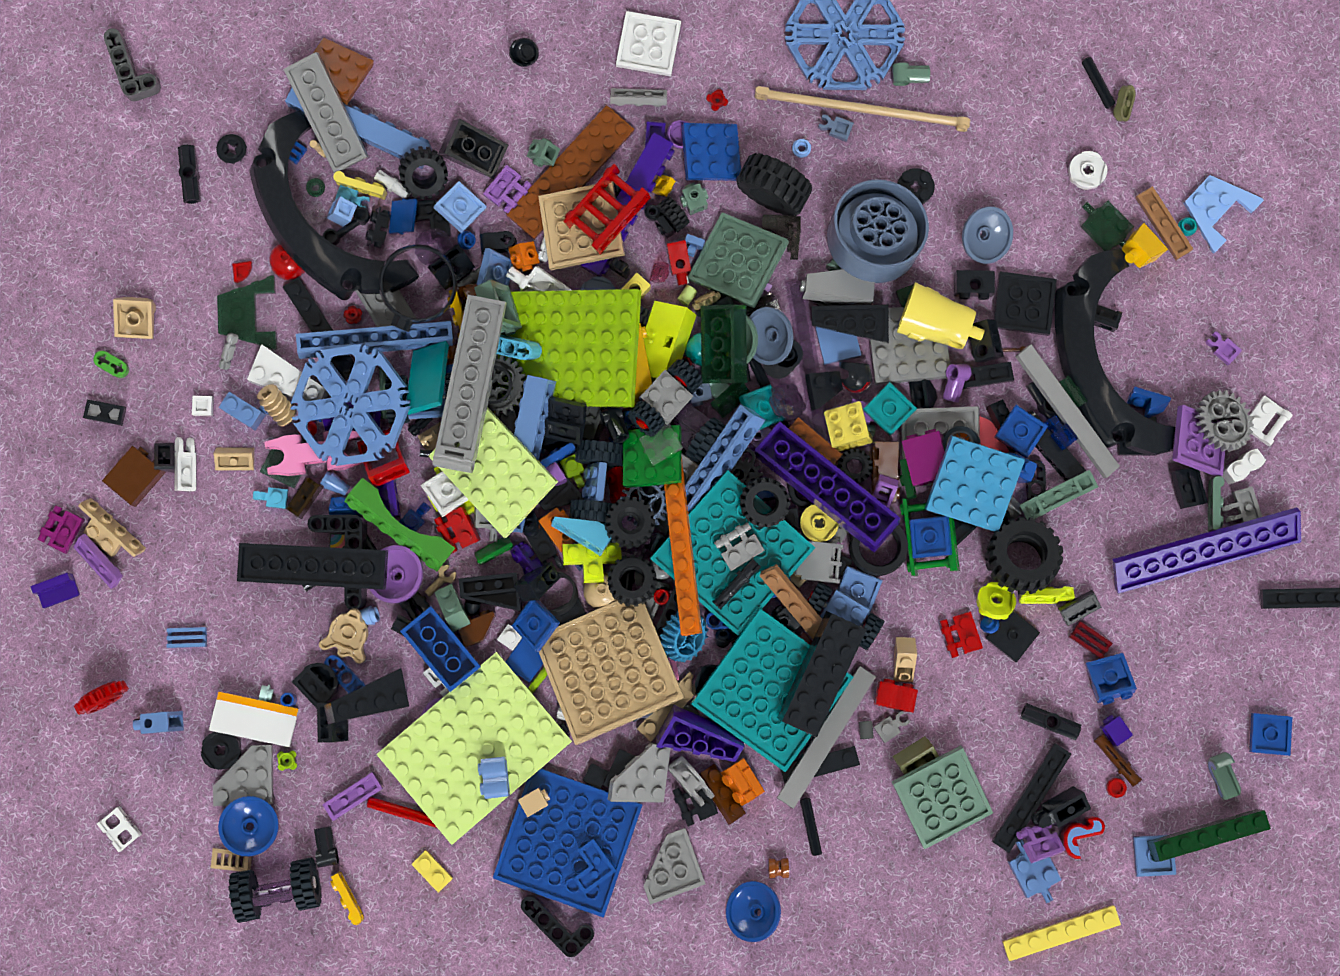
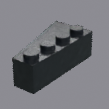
[324,668,409,724]

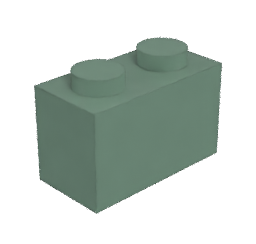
[434,584,471,632]

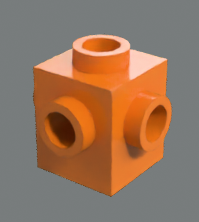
[508,241,540,272]

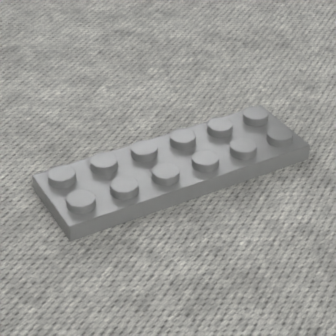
[284,52,369,173]

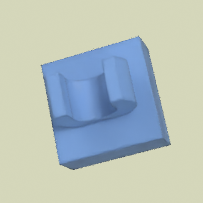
[685,234,705,257]

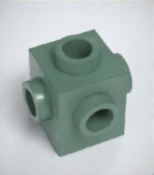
[527,138,560,167]
[680,183,709,215]

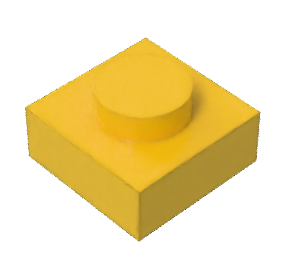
[653,175,676,197]

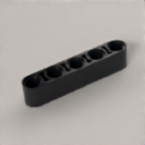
[1028,410,1086,481]

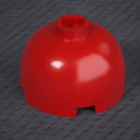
[269,244,305,280]

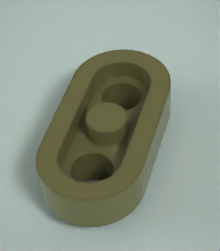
[1113,85,1136,122]

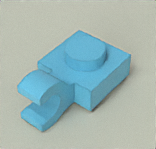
[252,487,289,509]

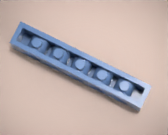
[685,404,765,512]

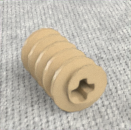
[257,384,296,426]

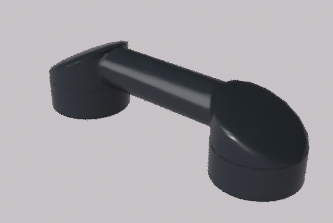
[322,207,370,245]

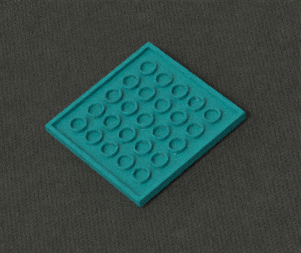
[650,470,816,635]
[690,608,853,772]

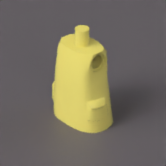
[897,282,985,349]

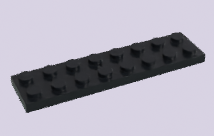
[237,543,388,590]

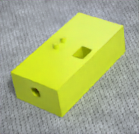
[644,301,697,382]

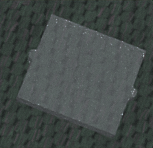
[608,244,647,288]
[639,423,683,466]

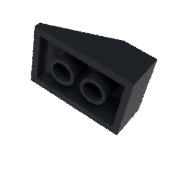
[438,119,509,179]

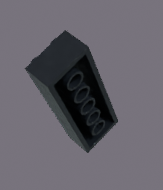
[777,611,867,737]

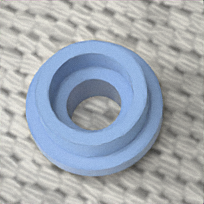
[792,139,811,158]

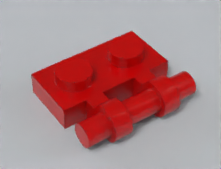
[434,505,481,554]
[940,611,983,658]

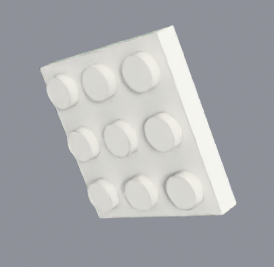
[616,11,681,77]

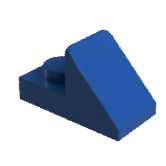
[1127,386,1171,418]

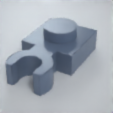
[818,115,854,142]

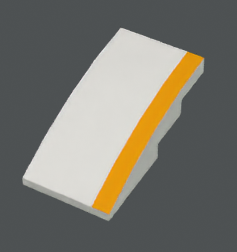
[209,692,299,747]

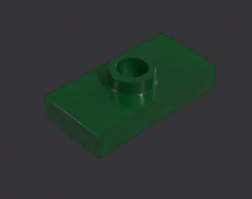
[899,459,917,499]

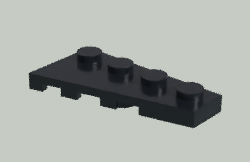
[812,305,889,344]

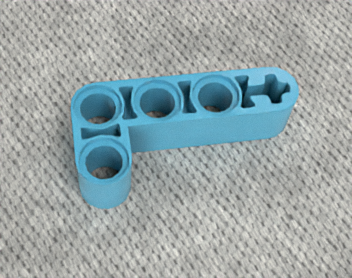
[497,334,542,360]

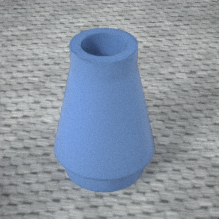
[320,471,350,496]

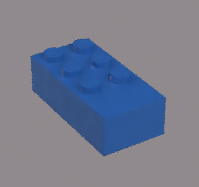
[400,606,481,692]

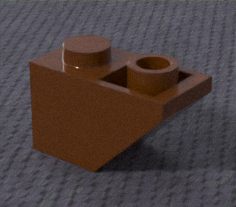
[459,609,496,647]

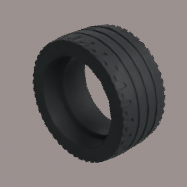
[849,525,908,576]

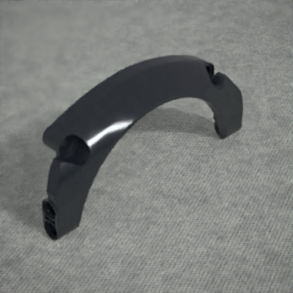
[249,110,419,300]
[1055,248,1176,455]

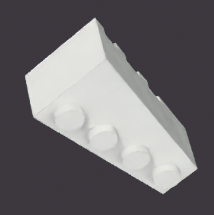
[247,344,329,401]

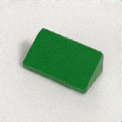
[474,536,514,565]

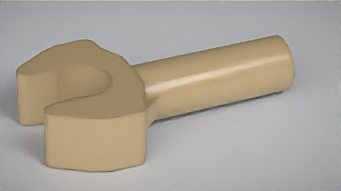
[310,140,326,158]
[424,565,457,597]

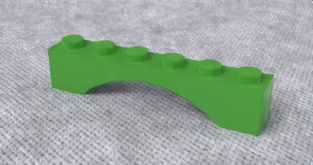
[344,478,455,572]

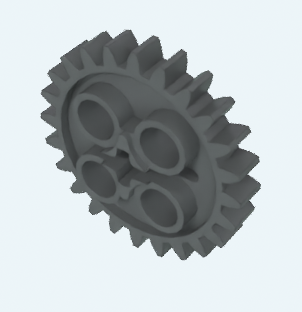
[487,355,527,417]

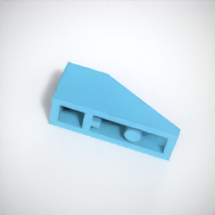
[551,517,612,556]

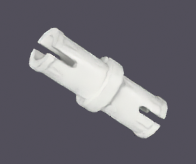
[374,170,411,199]

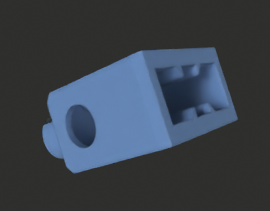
[133,711,184,734]

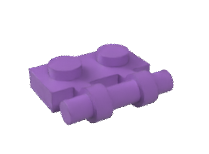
[483,165,532,213]
[1016,824,1065,864]

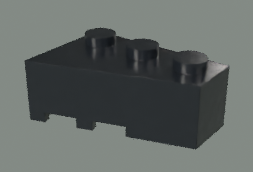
[459,572,522,612]

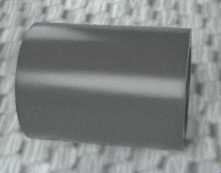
[859,721,874,739]

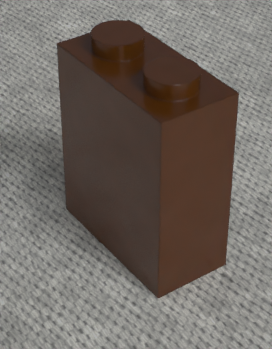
[102,446,166,507]

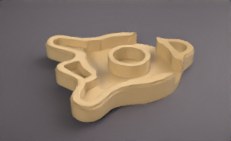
[319,608,368,664]

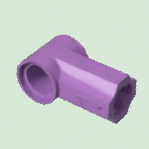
[943,364,971,402]

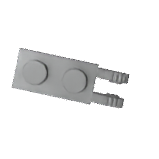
[668,756,714,807]

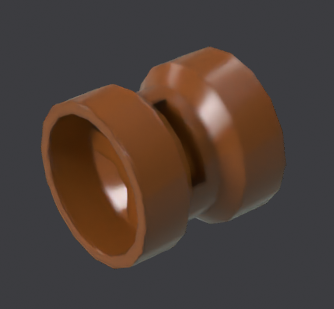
[768,858,789,878]

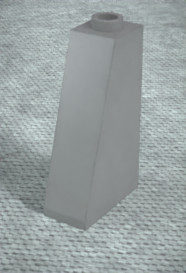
[800,269,875,305]

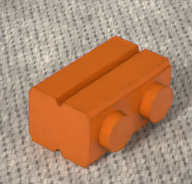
[720,758,765,806]

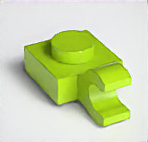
[559,454,585,489]

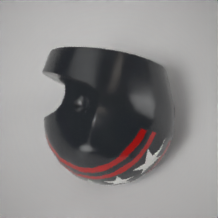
[839,362,872,393]

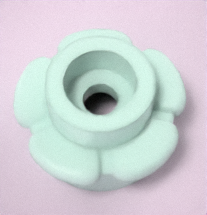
[259,685,274,702]

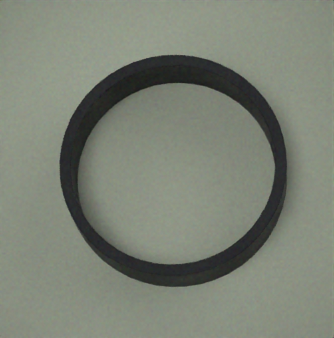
[548,572,578,616]

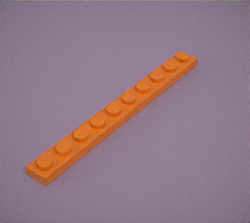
[664,455,702,636]

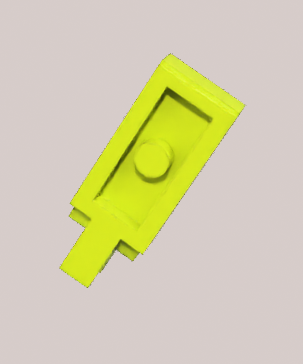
[1019,586,1075,604]

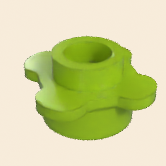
[277,750,297,771]

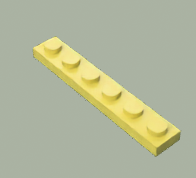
[1002,905,1121,961]

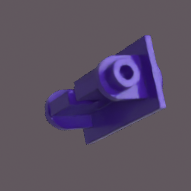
[510,541,543,575]

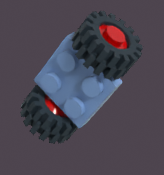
[807,582,885,650]

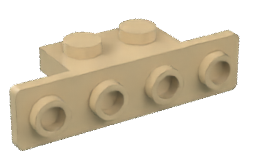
[78,498,146,557]

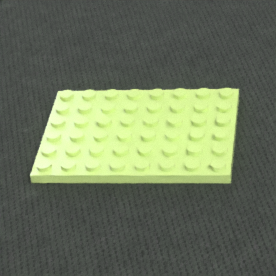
[376,652,572,845]

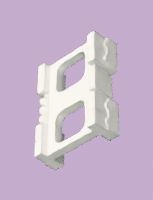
[97,806,142,852]

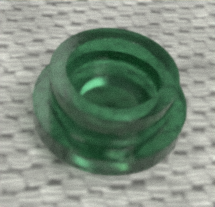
[306,178,325,197]

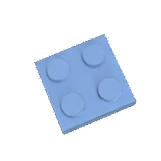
[433,181,487,233]

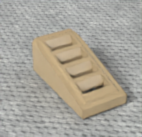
[211,848,252,871]

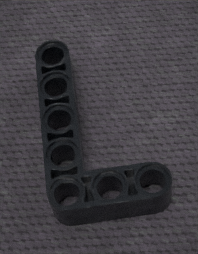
[307,515,367,610]

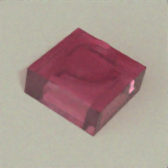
[649,262,670,283]

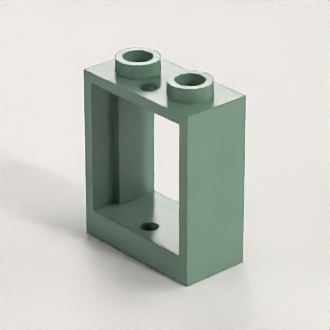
[474,280,522,336]

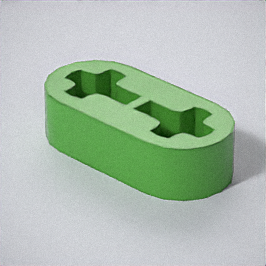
[93,351,129,378]

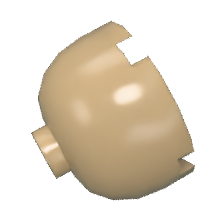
[583,572,617,609]

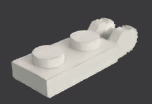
[175,437,196,491]

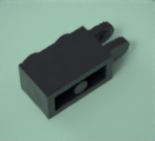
[1031,786,1091,828]

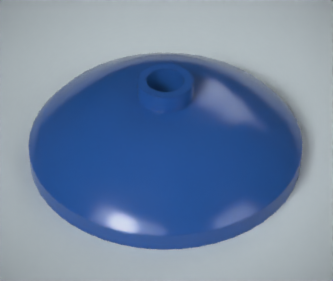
[218,796,279,856]
[726,881,781,942]

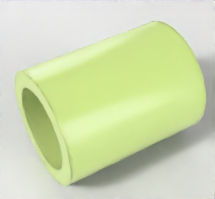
[677,285,697,306]

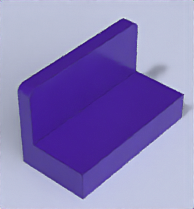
[30,573,80,608]

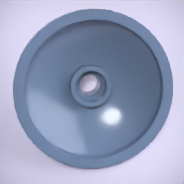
[962,206,1013,264]
[749,307,793,365]

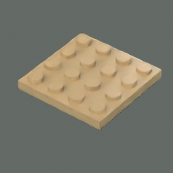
[538,181,625,270]

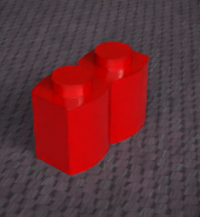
[874,679,918,713]

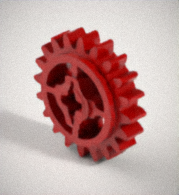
[74,680,129,715]

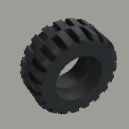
[736,153,812,217]
[985,517,1063,595]

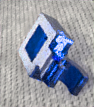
[1044,415,1078,450]
[399,502,431,532]

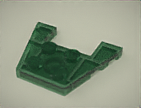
[217,275,277,350]

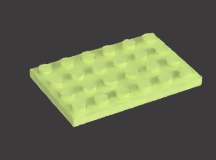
[429,407,558,538]

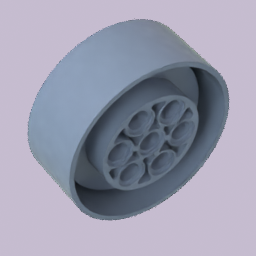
[827,180,929,283]

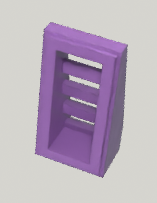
[873,475,898,508]

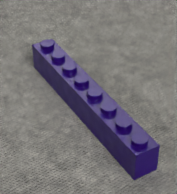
[580,133,675,277]

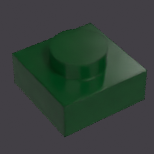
[895,284,914,307]

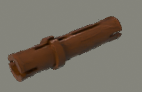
[1094,734,1142,787]

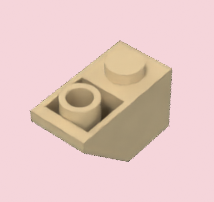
[893,637,917,682]

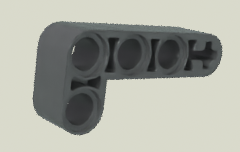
[104,28,161,102]

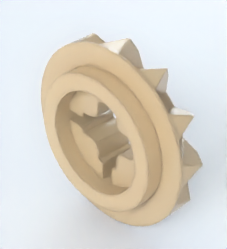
[692,291,721,310]

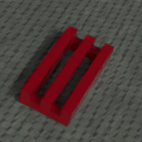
[1069,621,1113,659]

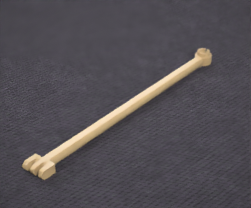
[754,86,970,132]

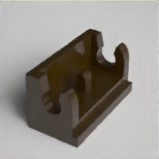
[285,477,323,519]

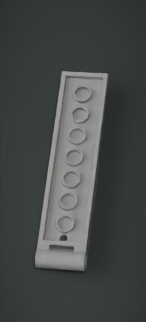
[433,295,507,473]

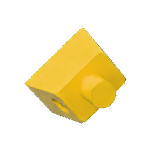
[1122,223,1168,268]

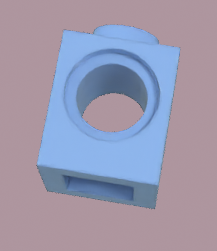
[326,196,357,227]

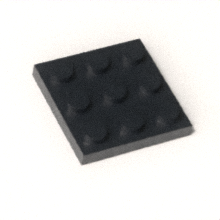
[994,271,1057,336]

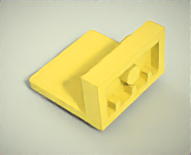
[824,401,873,452]

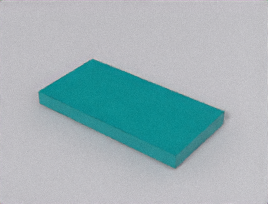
[406,341,449,415]

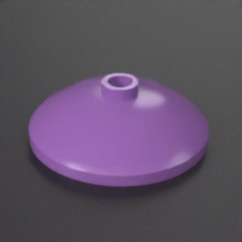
[370,545,423,603]

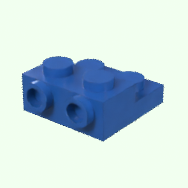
[1085,653,1137,705]

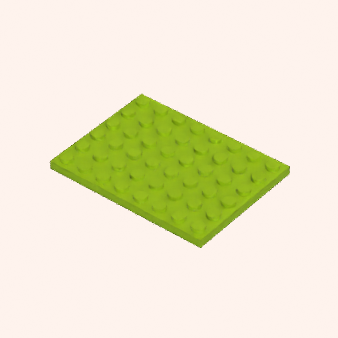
[495,289,641,407]

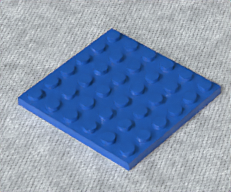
[493,768,643,918]

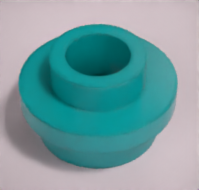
[1178,217,1197,236]

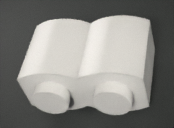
[1223,449,1266,484]

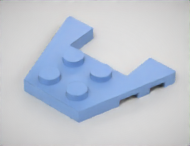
[1183,175,1264,254]

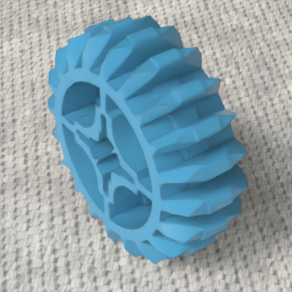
[660,611,709,662]

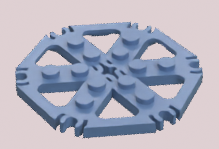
[785,0,905,90]
[290,344,410,466]

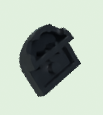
[292,663,339,709]

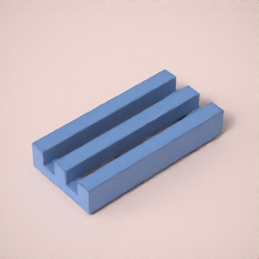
[167,627,207,648]

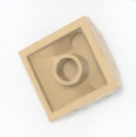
[113,297,156,339]

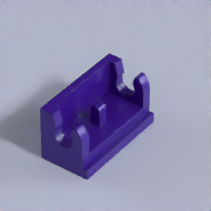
[375,479,401,518]

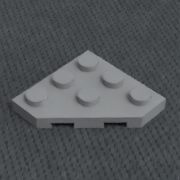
[608,743,670,802]
[213,745,273,806]
[643,828,705,905]

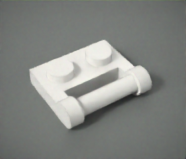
[1249,396,1293,446]

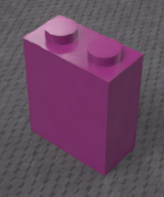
[902,429,945,487]

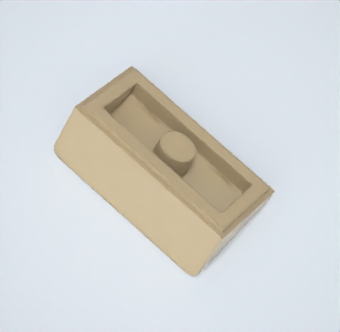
[214,448,255,470]

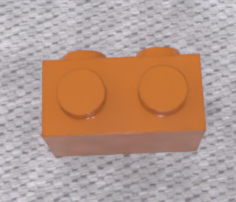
[538,508,577,553]

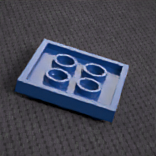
[681,123,741,181]

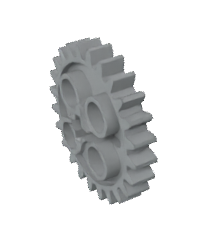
[1195,390,1254,452]

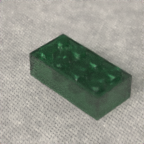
[701,305,747,384]

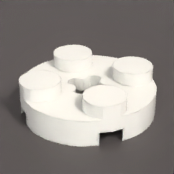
[1068,151,1107,190]

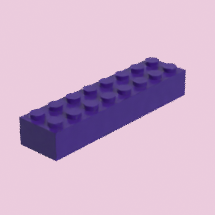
[755,421,900,553]

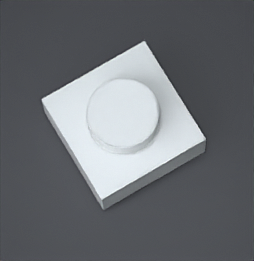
[192,396,214,416]
[497,624,522,651]

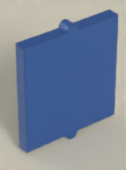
[389,198,417,235]
[506,638,543,683]

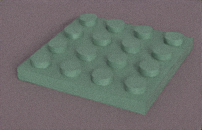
[688,212,789,308]
[892,745,993,849]

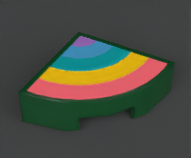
[329,533,345,548]

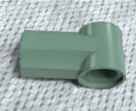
[893,63,930,86]

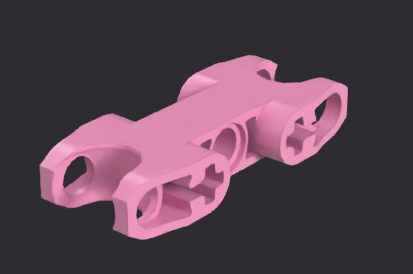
[264,431,364,476]

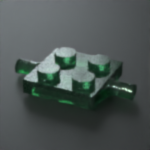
[1080,201,1134,251]

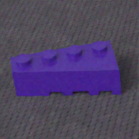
[656,705,744,762]

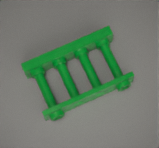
[900,499,960,576]

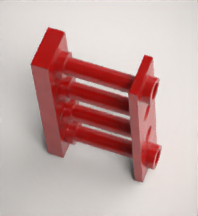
[563,164,651,255]

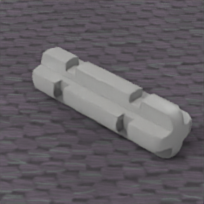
[218,333,239,370]

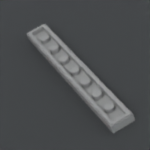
[1015,344,1120,478]
[776,666,876,809]

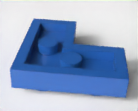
[573,838,617,895]

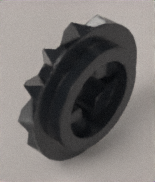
[216,134,247,164]

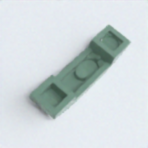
[1020,470,1099,520]

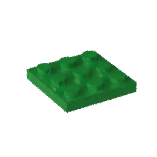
[623,425,682,488]

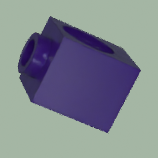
[1100,715,1133,746]

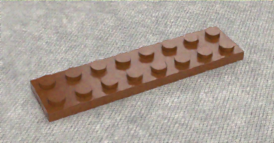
[506,105,635,240]

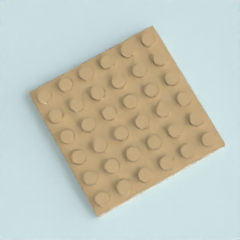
[539,600,684,745]

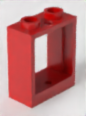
[357,428,410,487]

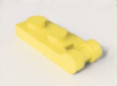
[333,171,387,200]

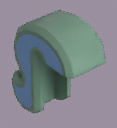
[1207,752,1241,800]

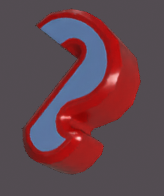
[1060,816,1105,859]

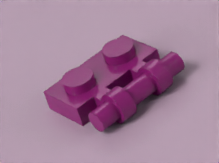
[37,505,85,554]

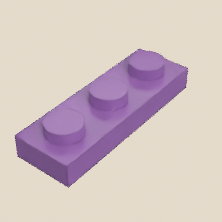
[73,534,123,589]
[323,772,383,821]

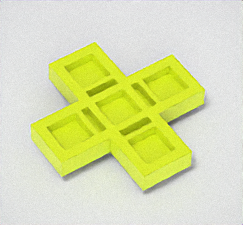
[562,543,622,583]

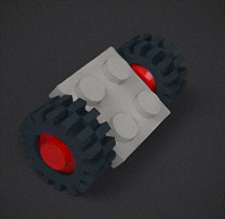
[628,359,703,437]

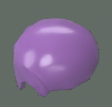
[666,120,688,149]

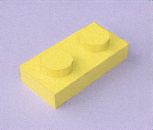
[412,850,453,893]

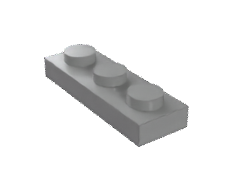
[610,88,667,107]

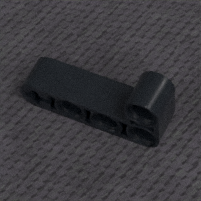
[521,895,595,957]

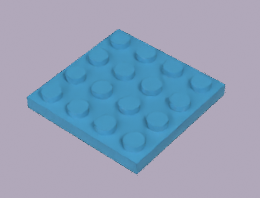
[925,435,1025,532]

